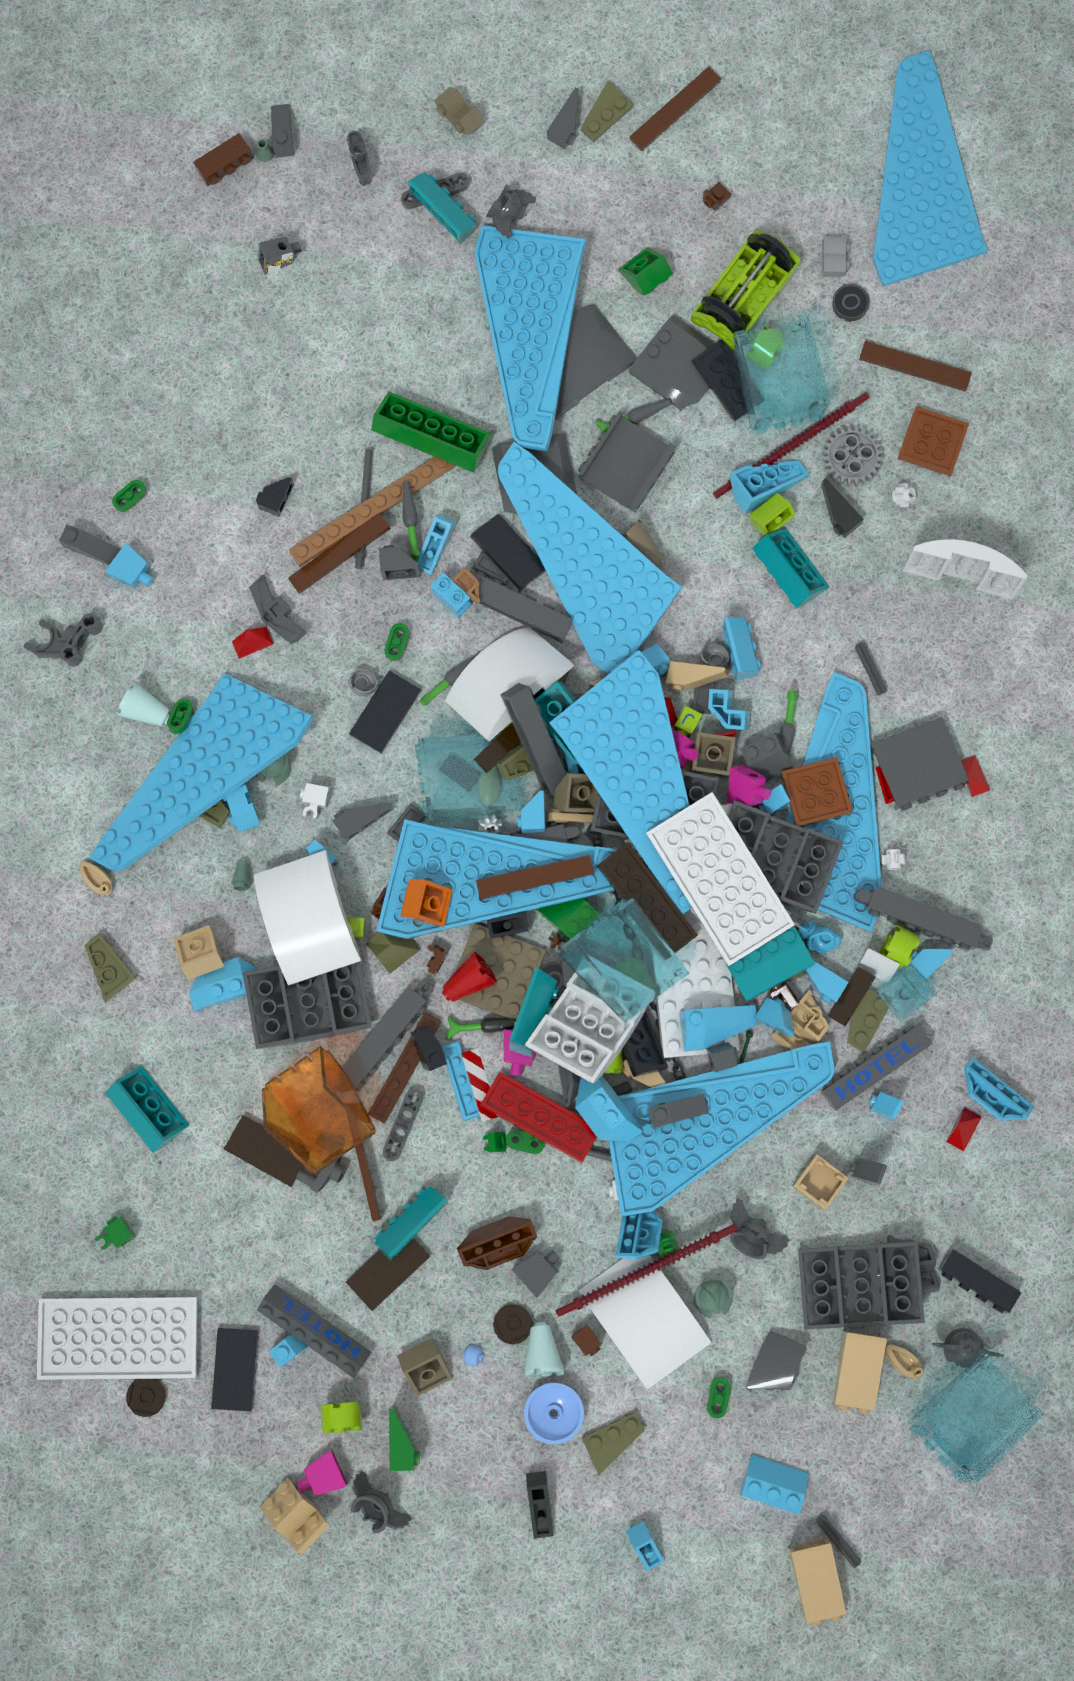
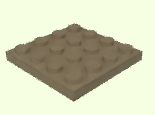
[456,923,546,1019]

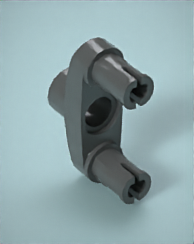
[347,131,371,186]
[296,1134,347,1193]

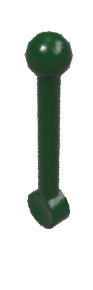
[737,1031,753,1065]

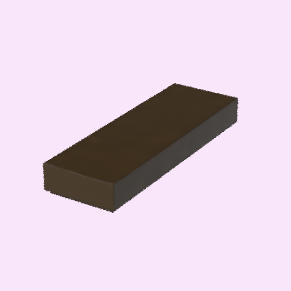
[474,723,521,773]
[828,966,876,1026]

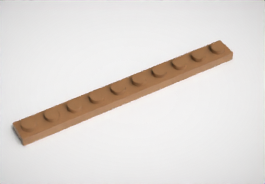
[289,457,455,567]

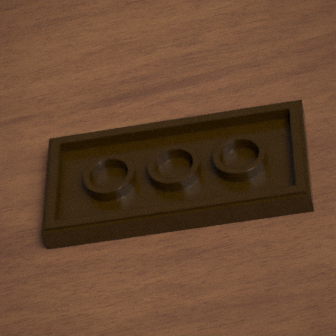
[224,1115,311,1187]
[346,1238,430,1311]

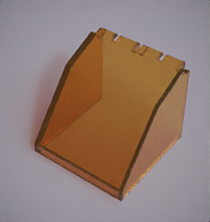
[262,1046,376,1174]

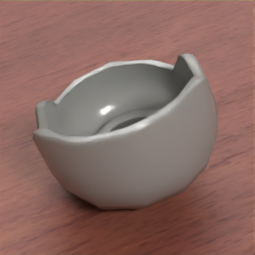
[700,642,730,668]
[348,668,378,696]

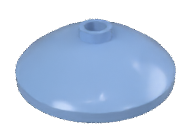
[524,1383,584,1444]

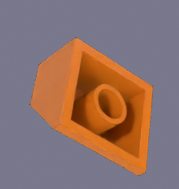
[401,879,453,927]

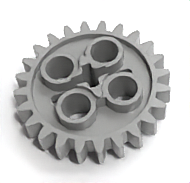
[822,426,883,487]

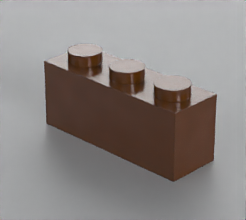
[193,133,253,187]

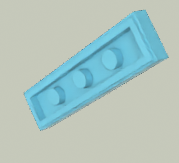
[441,1041,480,1121]

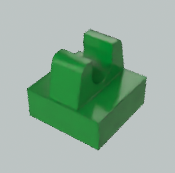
[483,1132,506,1153]

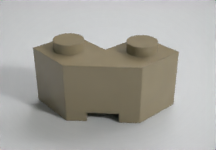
[434,87,484,135]

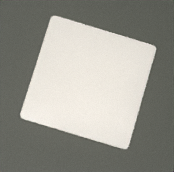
[858,948,900,983]

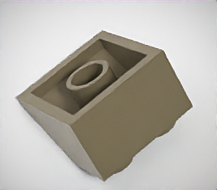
[691,732,736,776]
[553,773,598,812]
[397,1338,453,1396]

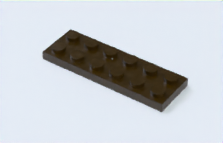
[597,842,698,959]

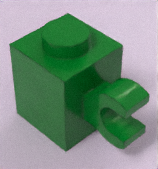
[95,1216,136,1250]
[658,1229,678,1259]

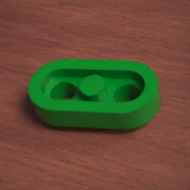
[112,480,147,512]
[384,623,409,661]
[167,699,194,734]
[506,1130,544,1154]
[707,1377,730,1418]

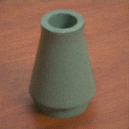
[256,139,274,162]
[231,861,250,891]

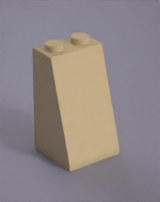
[833,1331,887,1414]
[788,1538,846,1626]

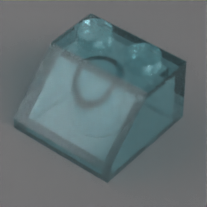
[876,964,936,1022]

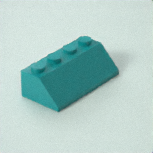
[408,171,477,243]
[752,528,829,608]
[534,681,579,766]
[725,926,815,1002]
[509,967,559,1057]
[105,1065,189,1153]
[374,1186,447,1261]

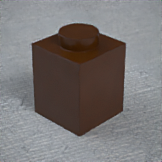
[571,1324,601,1357]

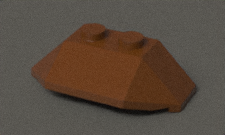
[457,1216,537,1270]

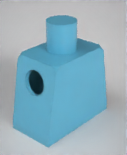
[105,543,154,588]

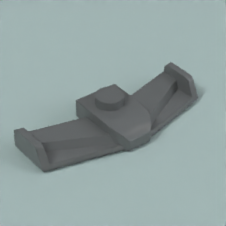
[249,575,307,644]

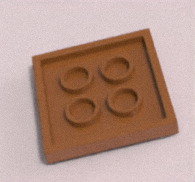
[897,406,969,477]
[781,757,853,827]

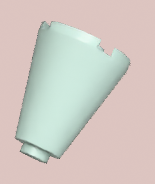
[116,681,170,726]
[524,1322,564,1379]

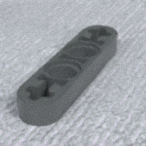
[401,173,469,209]
[383,1089,423,1162]

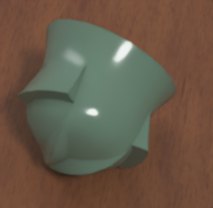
[256,753,292,786]
[694,1280,733,1318]

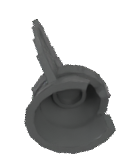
[486,184,536,239]
[730,1198,790,1259]
[932,1328,1004,1368]
[351,1471,412,1533]

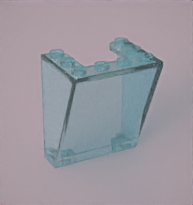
[733,315,831,434]
[415,734,521,824]
[558,898,689,1023]
[907,1353,1045,1483]

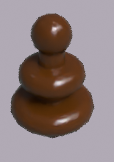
[548,933,566,950]

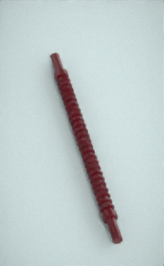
[712,392,870,499]
[555,1224,738,1317]

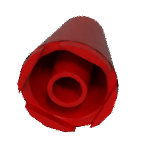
[442,951,497,1002]

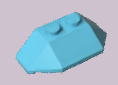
[189,957,259,1012]
[964,1057,1034,1121]
[575,1076,644,1143]
[615,1211,663,1259]

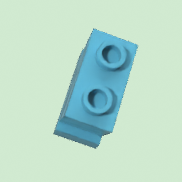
[430,573,472,618]

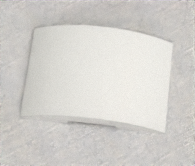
[903,539,1027,599]
[445,627,574,742]
[254,850,362,985]
[525,955,654,1084]
[578,1255,712,1390]

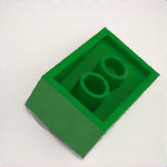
[536,898,600,944]
[389,1406,420,1471]

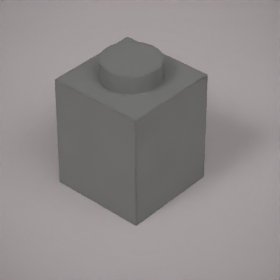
[706,1042,739,1072]

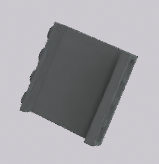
[578,411,676,513]
[870,717,969,811]

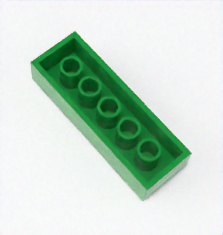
[371,391,491,473]

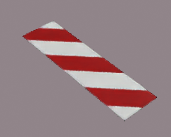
[461,1048,498,1122]

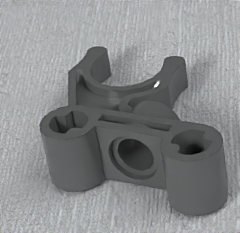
[24,613,102,667]

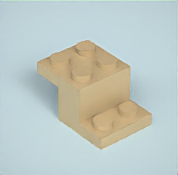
[260,1478,330,1555]

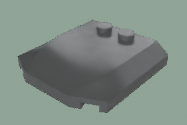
[629,315,714,410]
[492,434,577,514]

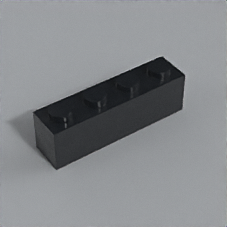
[938,1249,1022,1314]

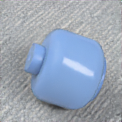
[463,1345,484,1366]

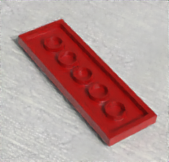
[480,1072,597,1163]

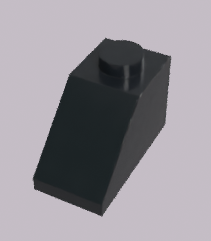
[256,477,294,517]
[487,912,530,939]
[411,1026,447,1071]

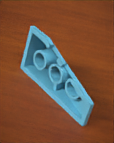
[730,460,810,514]
[679,1005,758,1052]

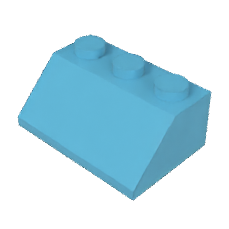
[722,617,761,681]
[740,1454,809,1515]

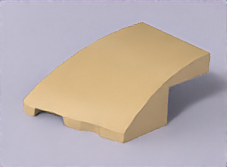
[771,990,829,1051]

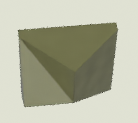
[366,932,420,974]

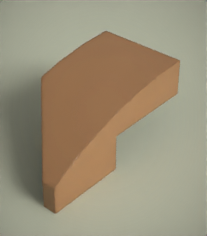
[452,567,480,604]

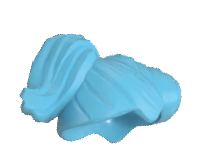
[798,921,842,954]

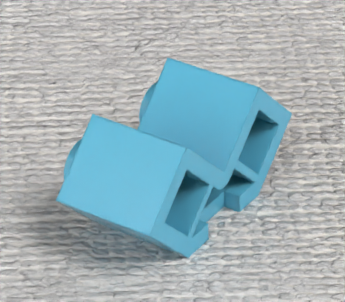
[708,689,751,730]
[223,782,260,832]

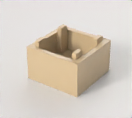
[173,925,225,980]
[792,1154,849,1211]

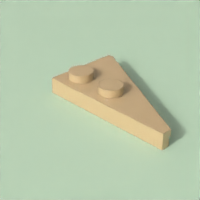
[545,809,593,824]

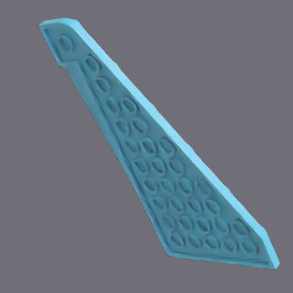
[873,50,988,287]
[474,225,587,451]
[498,441,683,674]
[549,650,692,914]
[786,672,882,933]
[89,673,314,872]
[376,819,618,939]
[608,1042,835,1217]

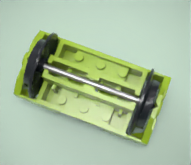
[690,229,801,351]

